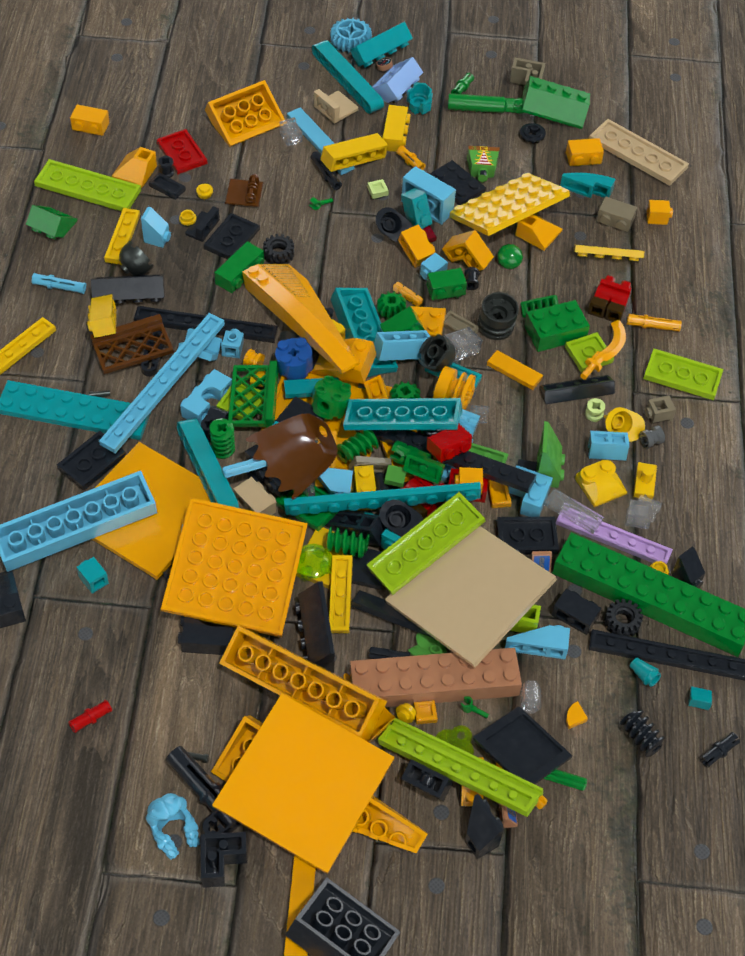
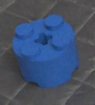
[275,337,313,380]

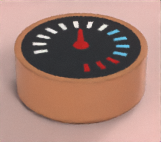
[377,58,393,71]

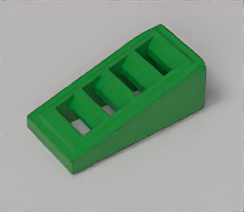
[520,295,558,318]

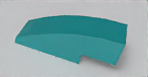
[560,173,616,198]

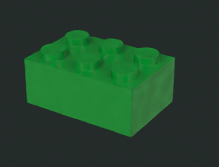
[524,300,590,352]

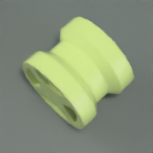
[585,398,605,422]

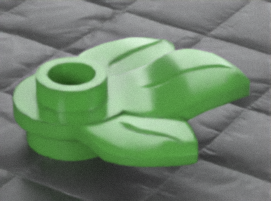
[408,633,447,656]

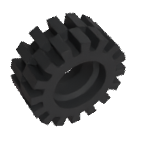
[263,234,294,264]
[604,599,643,637]

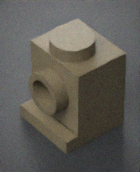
[645,396,676,423]

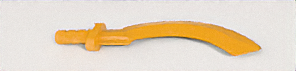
[580,320,626,380]

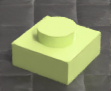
[367,179,389,199]

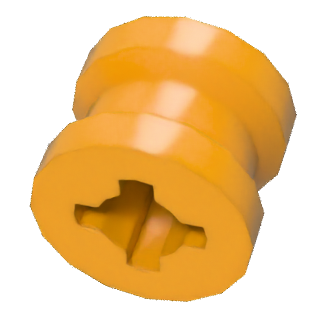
[243,349,265,365]

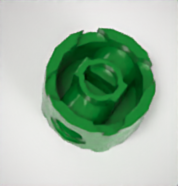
[311,375,351,420]

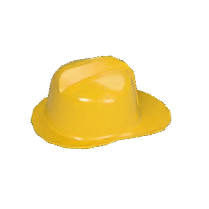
[604,407,645,442]

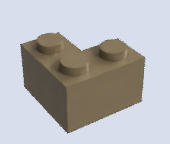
[510,58,546,87]

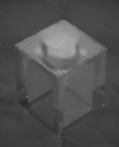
[625,499,656,529]

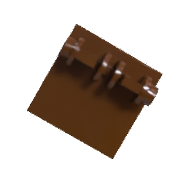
[225,174,263,207]

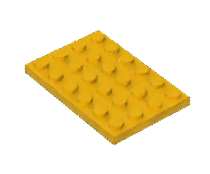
[449,173,570,236]

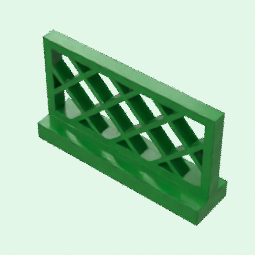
[228,361,278,428]

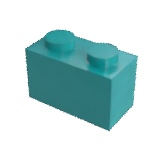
[401,188,433,229]

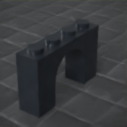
[178,616,233,655]

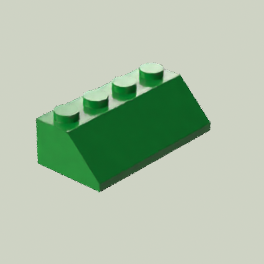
[522,76,590,129]

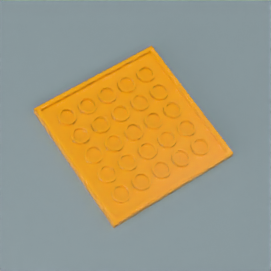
[161,497,308,638]

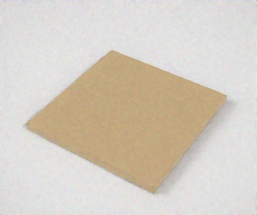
[385,526,557,668]

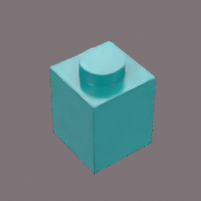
[77,557,109,594]

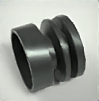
[477,292,519,340]

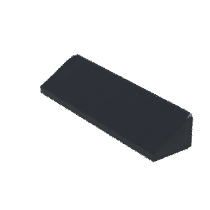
[539,375,615,404]

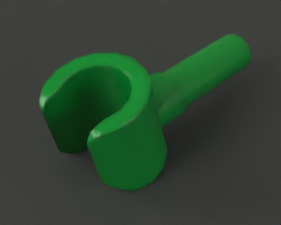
[309,197,333,210]
[461,696,489,719]

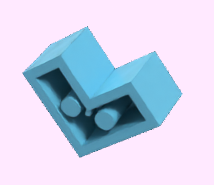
[509,465,553,517]

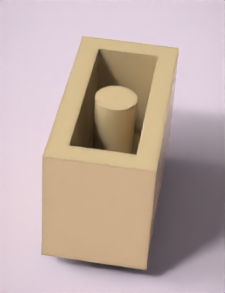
[233,477,277,515]

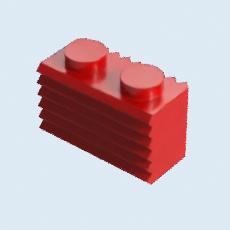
[427,423,472,463]

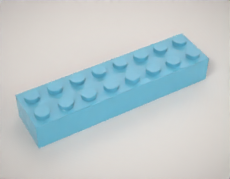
[0,471,157,572]

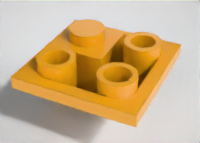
[112,147,157,188]
[516,214,563,251]

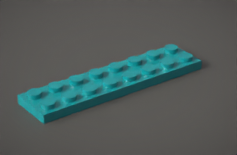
[0,380,151,440]

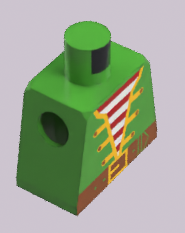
[467,146,500,182]

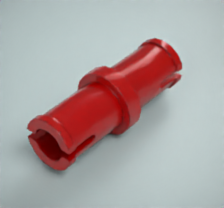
[68,699,112,733]

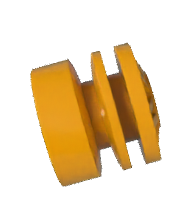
[433,366,476,410]

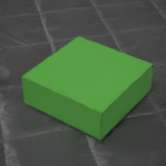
[384,465,406,487]

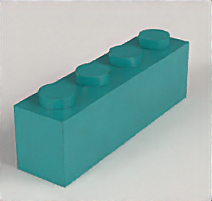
[350,21,413,67]

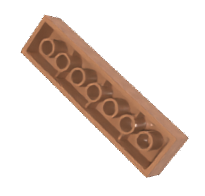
[349,648,522,707]

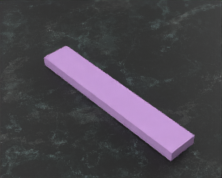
[556,506,673,565]

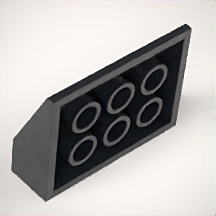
[285,877,400,956]

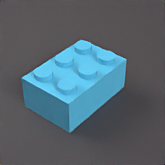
[401,166,456,225]

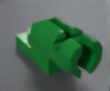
[390,440,445,484]

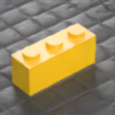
[383,105,411,152]
[87,294,117,338]

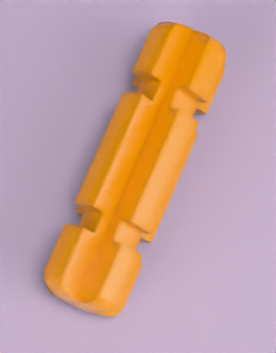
[393,282,423,307]

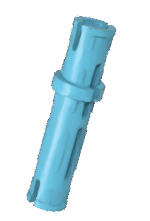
[32,273,86,294]

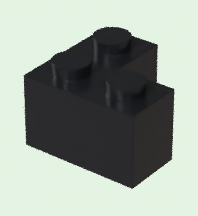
[201,832,247,888]

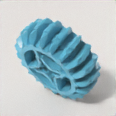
[330,18,372,53]

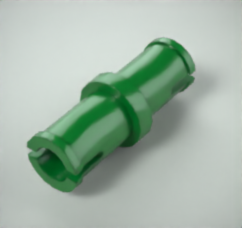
[451,73,474,94]

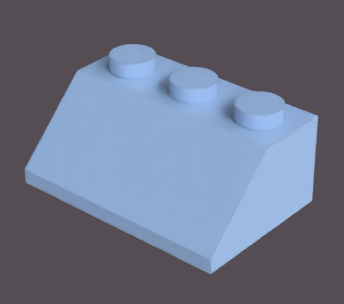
[372,57,423,103]

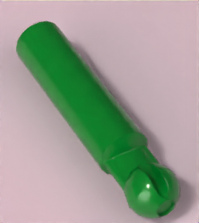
[448,94,524,114]

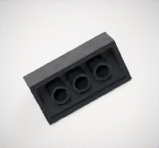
[91,274,165,303]
[295,581,335,673]

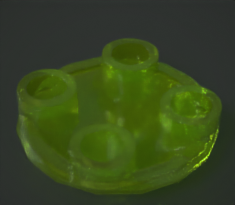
[297,544,332,580]

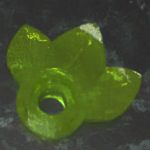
[436,725,474,755]

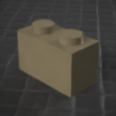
[597,197,637,232]

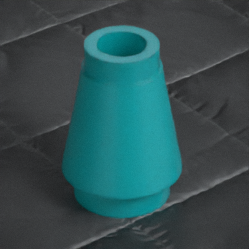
[630,658,661,687]

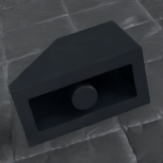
[671,546,705,588]

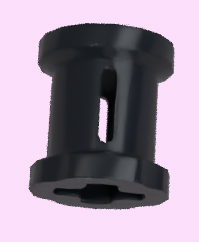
[158,156,174,178]
[464,267,480,290]

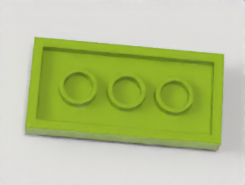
[643,348,724,400]

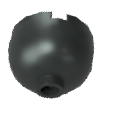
[119,241,154,276]
[419,334,456,372]

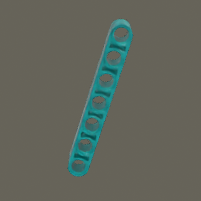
[312,40,384,114]
[177,418,239,508]

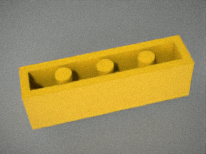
[320,133,388,172]

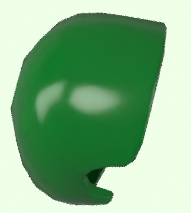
[496,244,523,269]

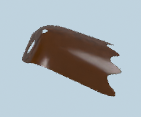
[246,413,338,500]

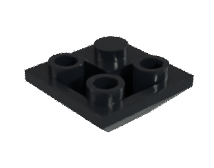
[465,794,504,860]

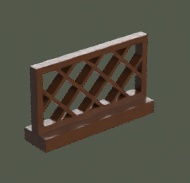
[90,314,174,374]

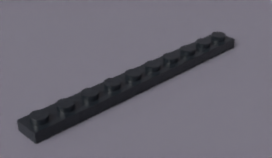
[355,430,536,493]

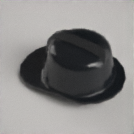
[375,207,412,242]
[379,499,423,537]

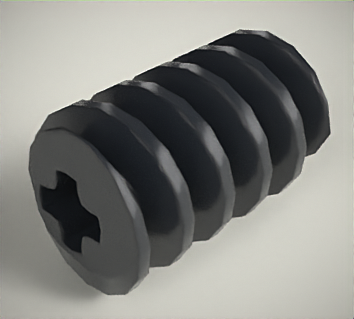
[620,710,665,757]

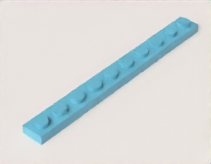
[99,313,225,454]

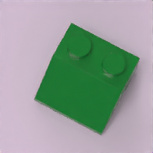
[26,205,77,239]

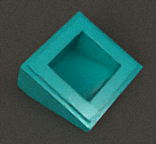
[688,686,712,710]

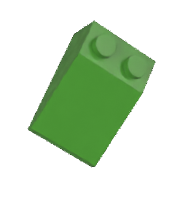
[536,421,565,488]

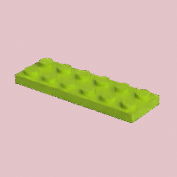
[34,159,141,211]
[367,492,486,595]

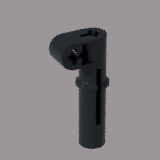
[166,746,241,834]

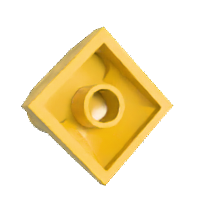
[575,460,627,507]

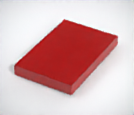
[156,129,208,174]

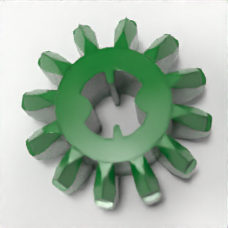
[377,291,407,319]
[390,381,421,399]

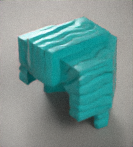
[407,82,433,115]

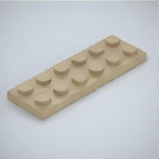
[589,119,689,186]

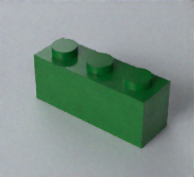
[214,241,265,293]

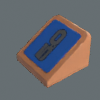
[530,551,552,573]
[498,804,518,828]

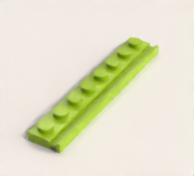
[378,718,543,817]

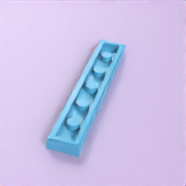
[287,107,355,175]

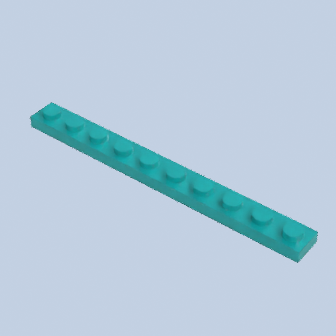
[284,482,481,516]

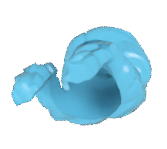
[146,793,200,860]

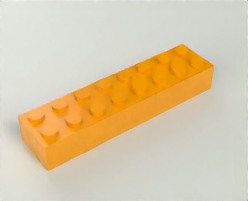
[219,626,387,740]

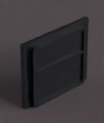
[473,706,573,784]

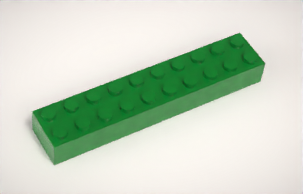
[552,532,745,657]

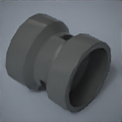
[639,425,665,449]

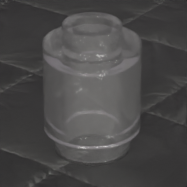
[520,681,541,714]

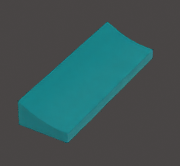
[330,288,398,377]
[343,398,463,430]

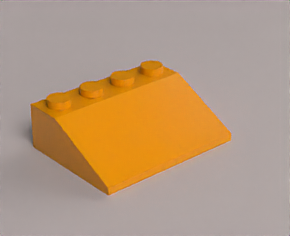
[205,80,287,147]

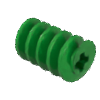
[210,418,235,459]
[336,430,379,463]
[327,526,370,558]

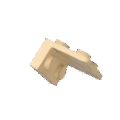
[314,89,358,124]

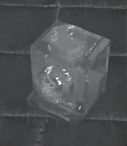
[280,117,302,146]

